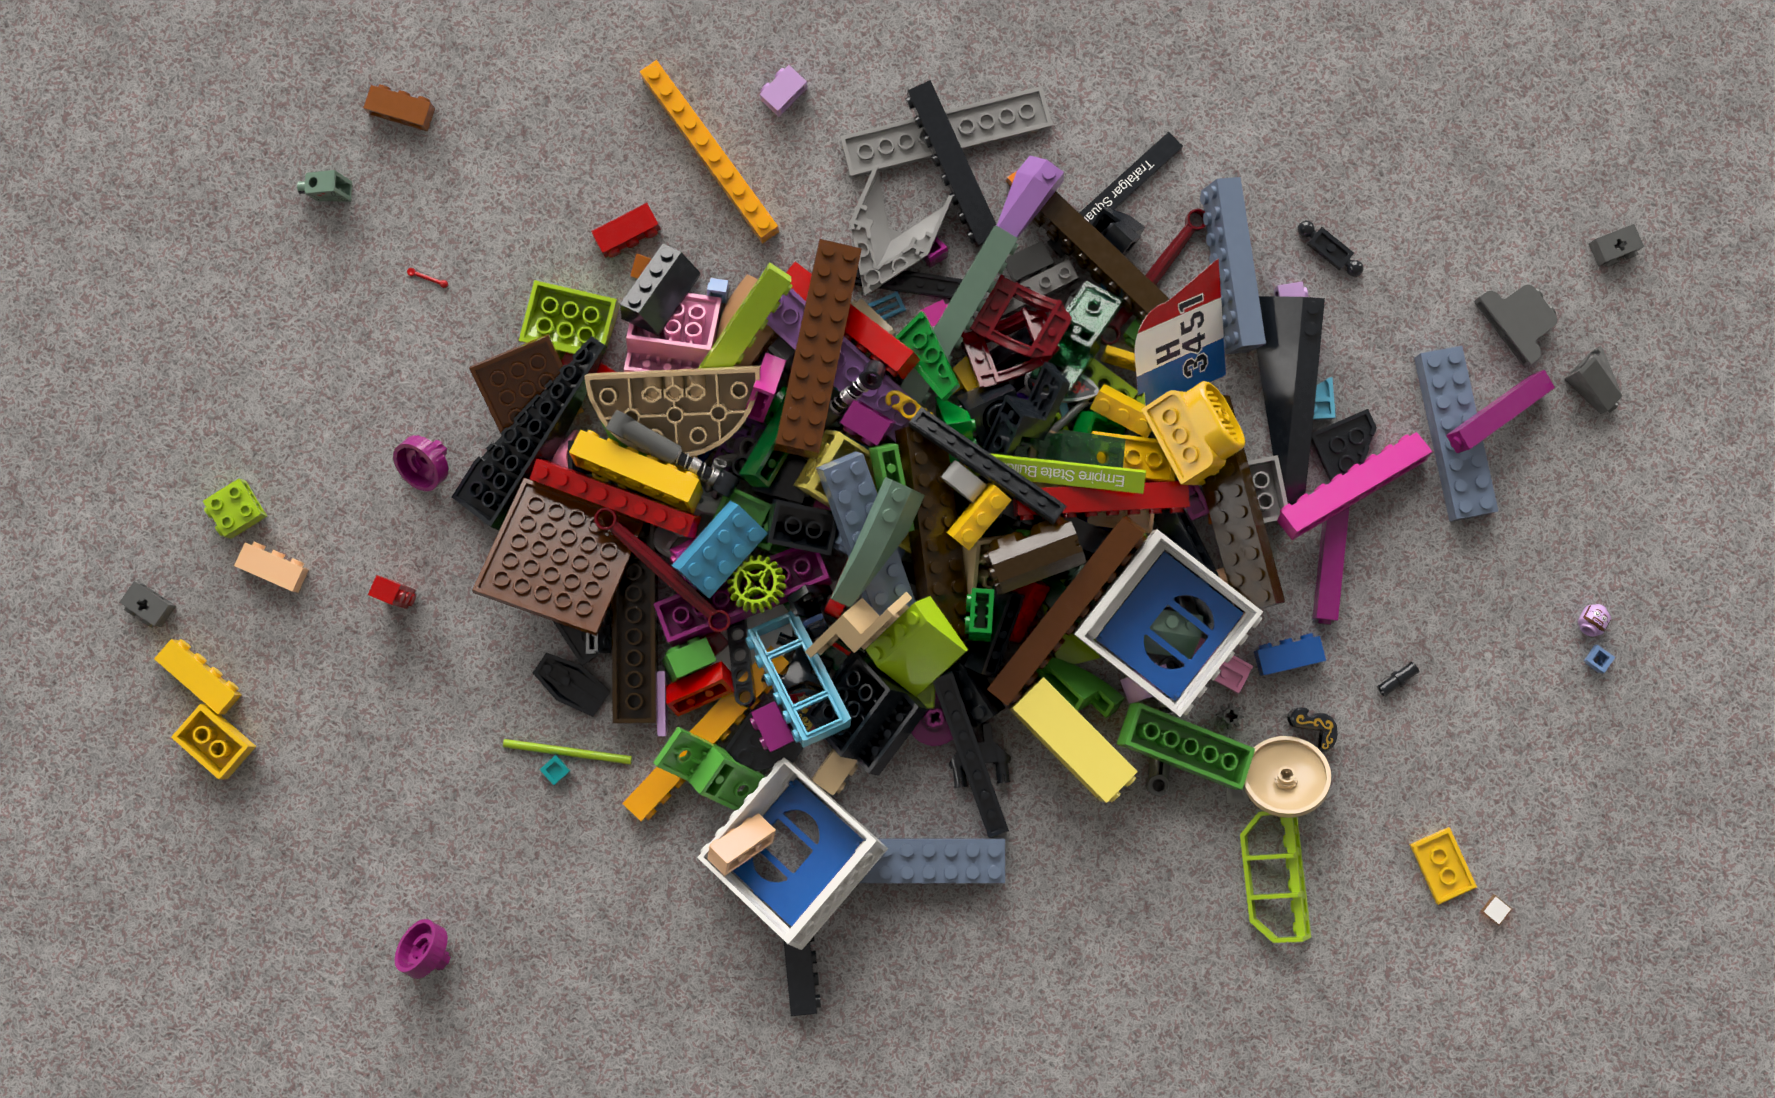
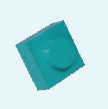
[539,755,571,785]

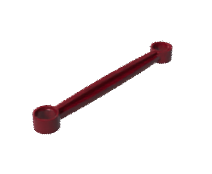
[1098,208,1206,346]
[594,508,731,632]

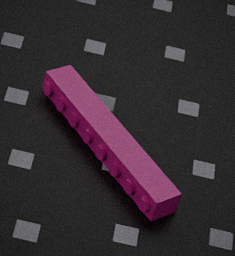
[1277,432,1433,540]

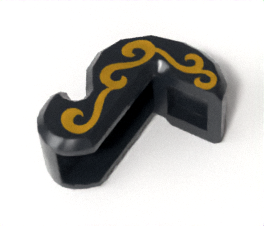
[1287,707,1338,752]

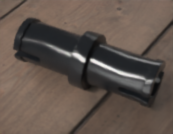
[1377,661,1419,697]

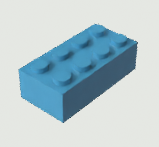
[672,501,768,598]

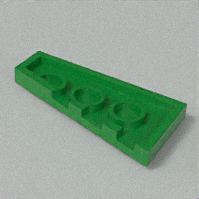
[895,311,960,401]

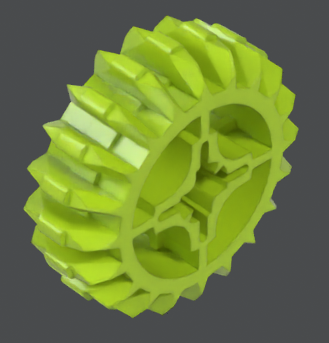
[727,555,786,614]

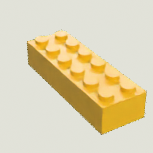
[569,430,703,514]

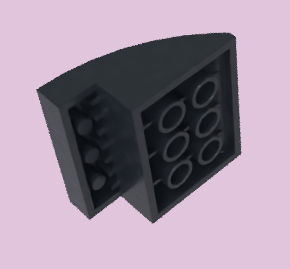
[805,650,929,776]

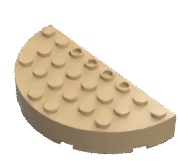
[585,366,761,457]

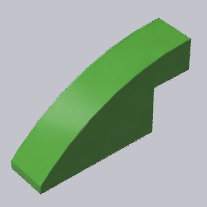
[1036,657,1125,718]

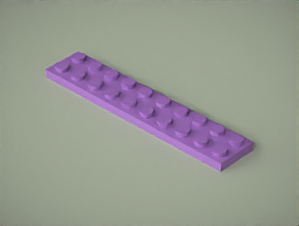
[766,288,916,442]

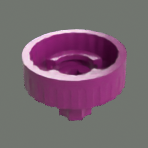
[393,435,449,491]
[911,690,953,746]
[394,919,451,979]

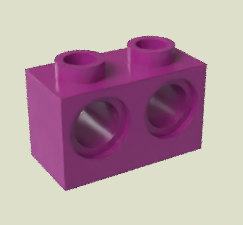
[1176,480,1209,522]

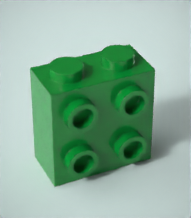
[965,588,994,642]

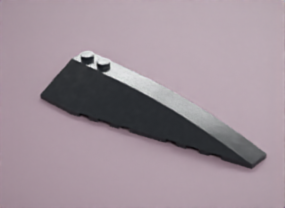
[1256,296,1325,505]
[452,336,608,531]

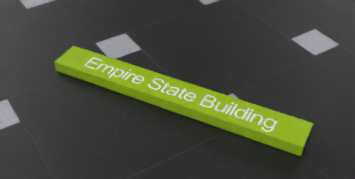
[968,454,1146,494]

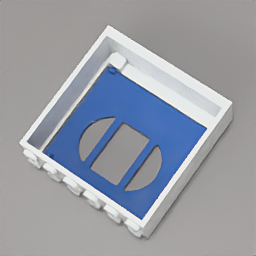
[1073,529,1263,717]
[697,758,888,950]

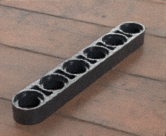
[727,619,756,708]

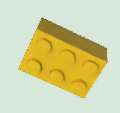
[171,704,257,780]

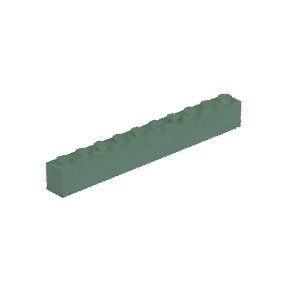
[900,225,1018,405]

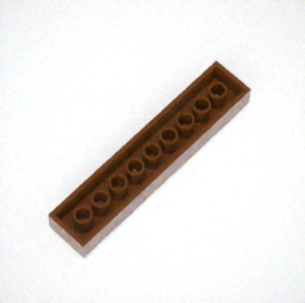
[774,239,862,459]
[987,515,1147,706]

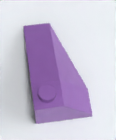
[997,156,1064,238]

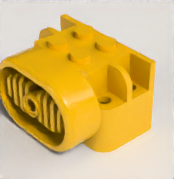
[1141,381,1245,485]

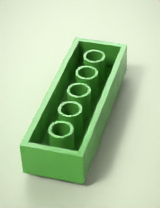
[1117,703,1255,790]

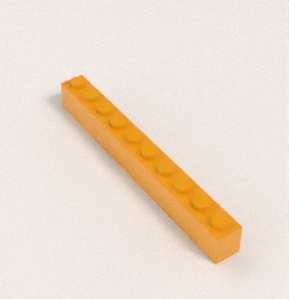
[639,60,779,244]
[622,646,791,821]

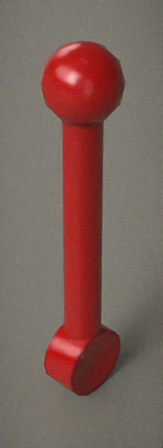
[407,268,448,288]

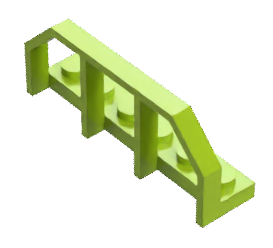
[1240,811,1311,943]

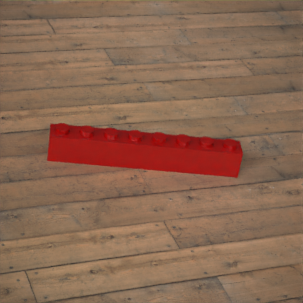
[786,261,920,380]
[530,459,701,537]
[1013,481,1190,520]

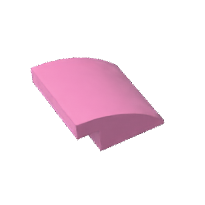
[624,293,722,372]

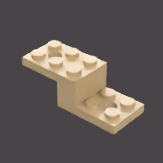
[805,592,912,658]

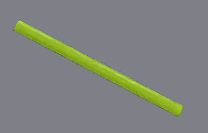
[503,739,632,765]

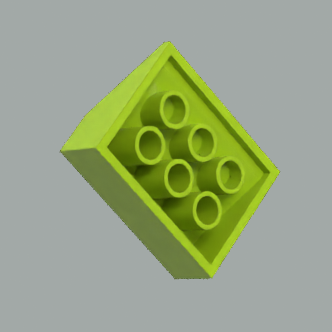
[519,280,620,354]
[866,596,968,697]

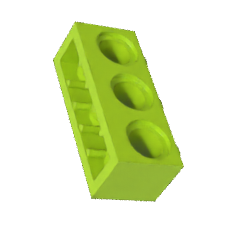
[1075,354,1138,399]

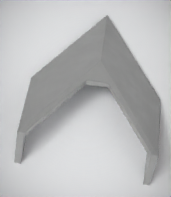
[850,165,953,296]

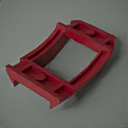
[970,274,1072,358]
[961,307,1060,388]

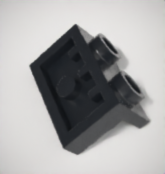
[787,584,833,617]

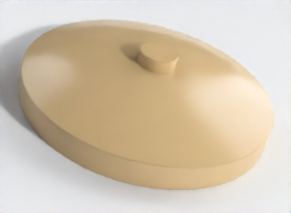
[1244,736,1331,818]

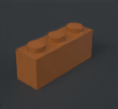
[363,84,435,132]

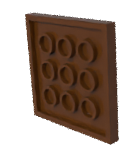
[469,334,584,436]

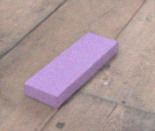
[657,671,668,736]

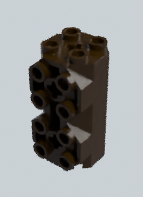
[983,516,1086,595]

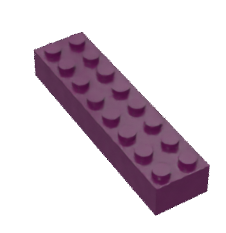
[654,548,833,648]

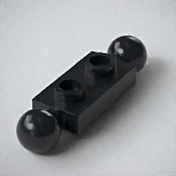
[1298,220,1364,277]

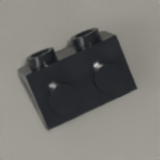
[586,610,612,654]

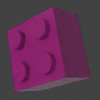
[840,400,896,447]
[750,701,795,752]

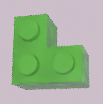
[662,636,717,683]

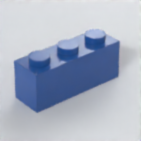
[1254,633,1326,676]

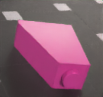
[743,353,786,423]

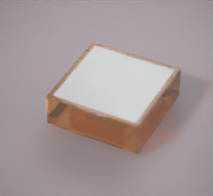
[1480,894,1512,926]

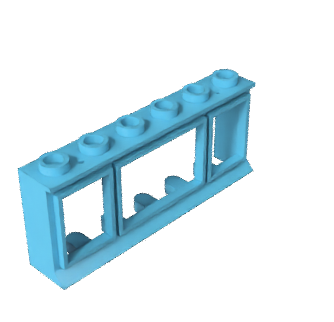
[745,611,851,748]

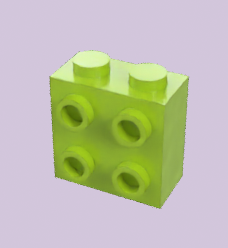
[203,478,268,539]

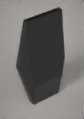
[532,652,611,717]

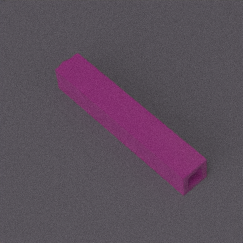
[1446,370,1555,453]
[1312,507,1350,625]

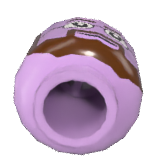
[1578,604,1611,637]

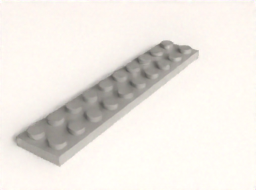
[840,86,1053,178]

